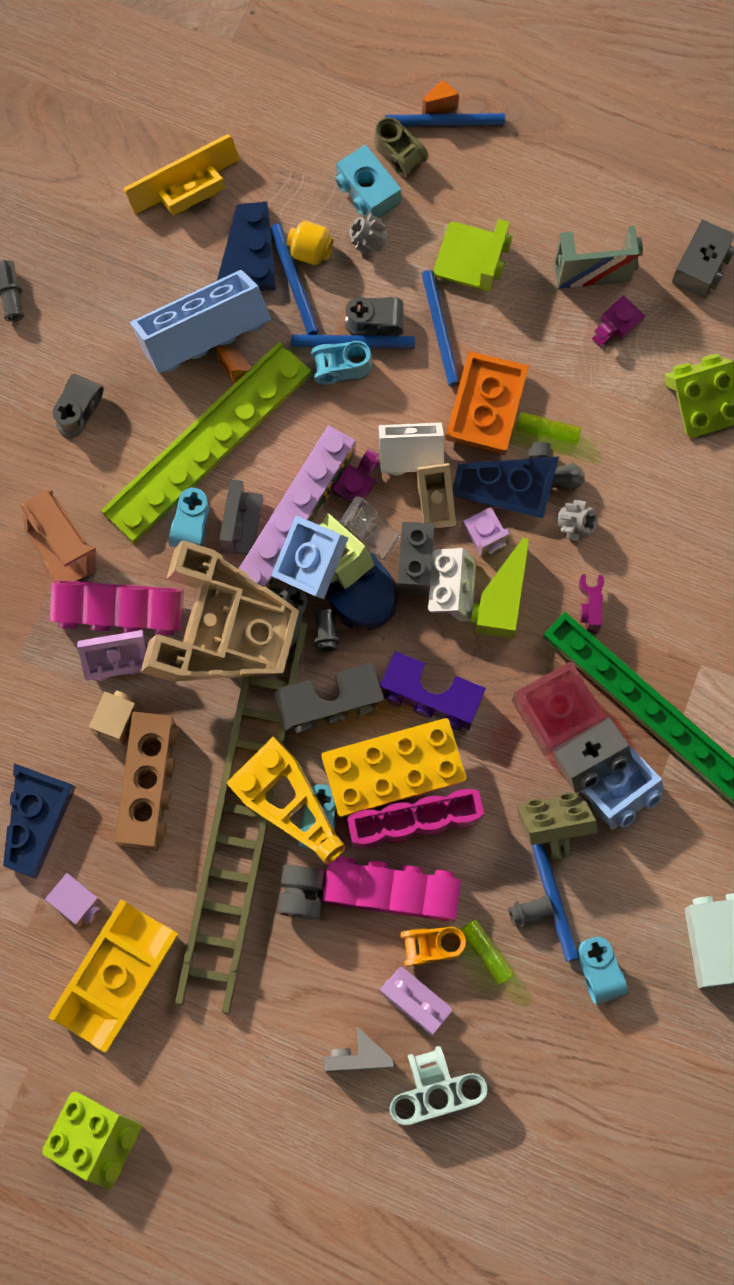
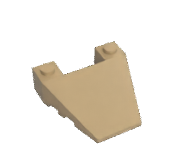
[141,540,299,682]

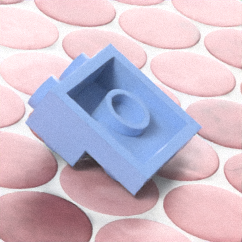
[271,516,349,599]
[581,745,664,830]

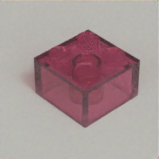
[512,661,606,757]

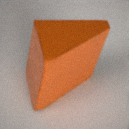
[422,80,459,114]
[216,345,251,383]

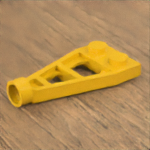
[226,737,346,864]

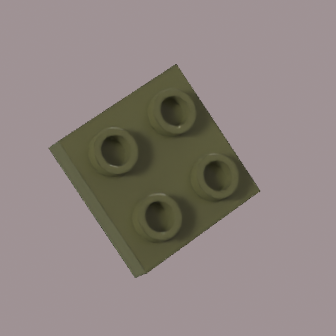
[517,792,597,859]

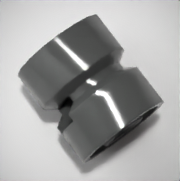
[277,865,326,919]

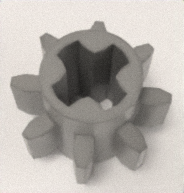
[349,213,387,255]
[557,500,598,541]

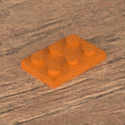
[445,351,529,455]

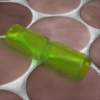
[516,411,582,445]
[460,918,514,986]

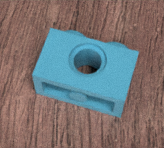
[335,144,401,218]

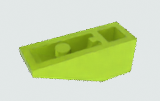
[471,538,529,639]

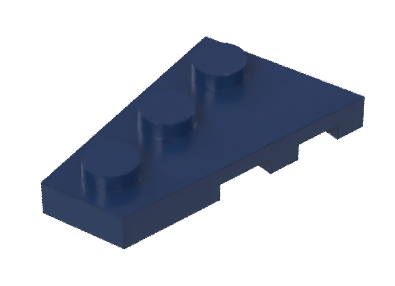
[217,201,276,291]
[452,456,559,519]
[3,763,76,880]

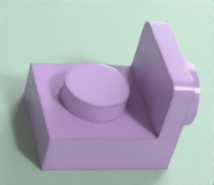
[463,507,510,557]

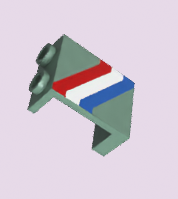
[554,226,643,289]

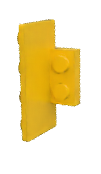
[321,718,466,817]

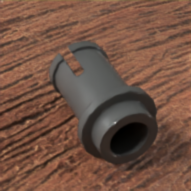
[314,609,340,652]
[508,895,554,928]

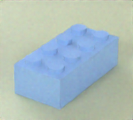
[130,270,272,373]

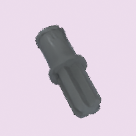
[0,260,24,322]

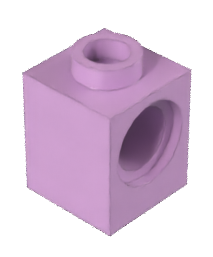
[45,873,102,928]

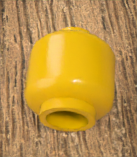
[286,221,334,266]

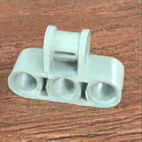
[389,1045,487,1125]

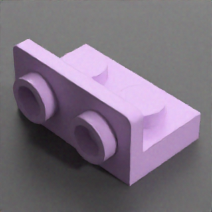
[77,630,147,681]
[379,967,452,1036]

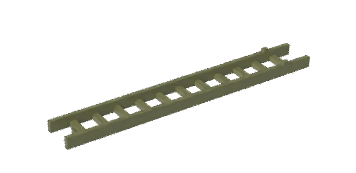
[175,623,308,1014]

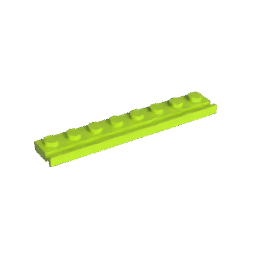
[101,342,312,544]

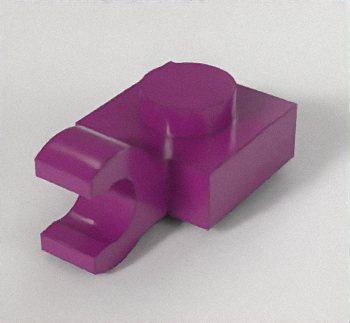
[592,295,645,347]
[332,448,380,509]
[579,574,604,634]

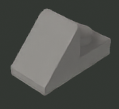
[324,1027,394,1072]

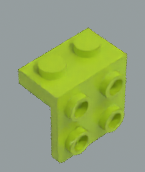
[433,219,513,293]
[663,354,734,438]
[42,1091,143,1189]

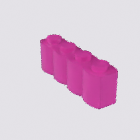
[50,580,184,635]
[347,789,484,850]
[322,856,461,922]

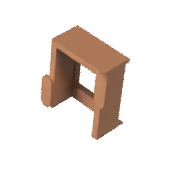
[20,488,96,582]

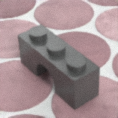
[274,662,384,734]

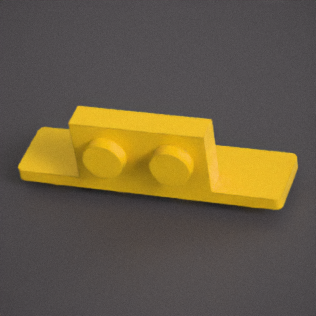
[124,134,240,216]

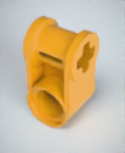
[400,927,466,967]

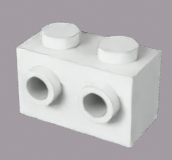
[379,423,444,476]

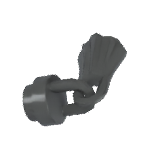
[528,442,585,491]

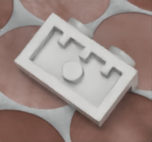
[428,548,476,621]

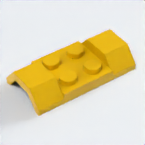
[48,899,179,1053]

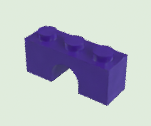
[380,651,486,731]

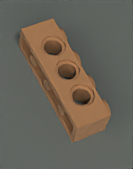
[114,712,180,851]

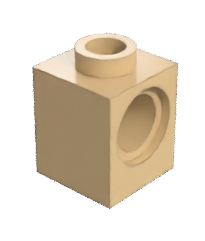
[89,691,139,745]

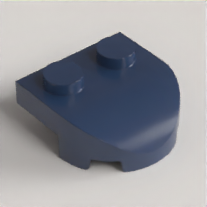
[325,553,399,630]

